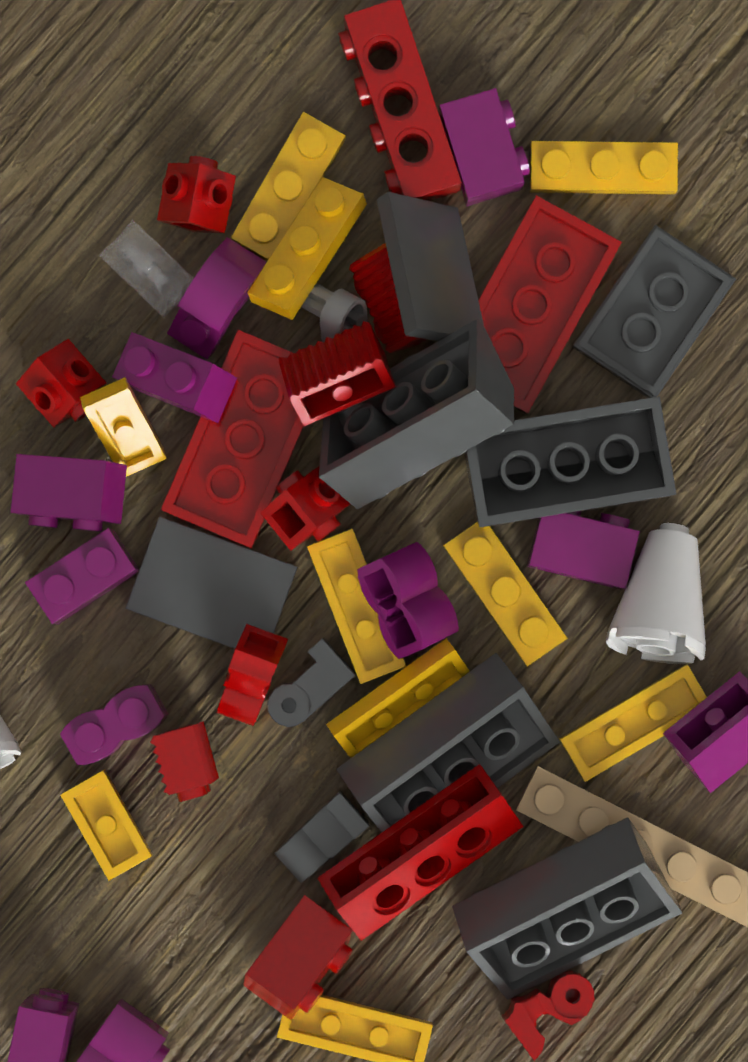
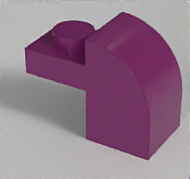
[167,237,267,360]

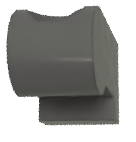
[267,638,356,727]
[274,790,369,883]

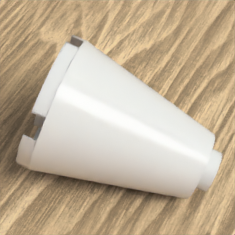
[606,523,706,664]

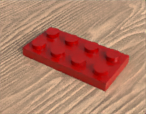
[478,195,622,415]
[161,330,304,549]

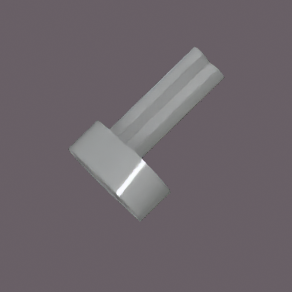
[301,283,368,342]

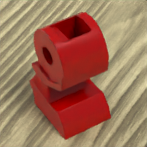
[217,624,288,726]
[501,970,595,1061]

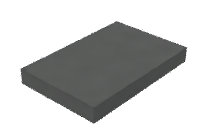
[377,192,484,341]
[573,225,736,398]
[125,517,298,649]

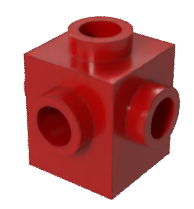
[157,156,236,233]
[15,338,106,428]
[260,466,350,551]

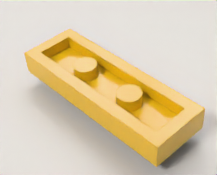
[231,112,346,261]
[530,141,678,194]
[247,177,367,320]
[443,522,568,667]
[307,529,406,684]
[326,638,470,758]
[559,664,707,782]
[277,995,433,1062]

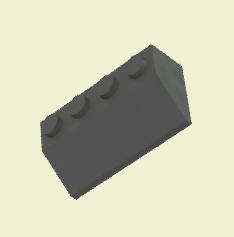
[319,319,514,509]
[464,396,677,528]
[336,653,560,832]
[452,817,682,1000]

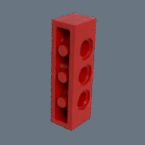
[338,0,462,201]
[317,764,524,941]

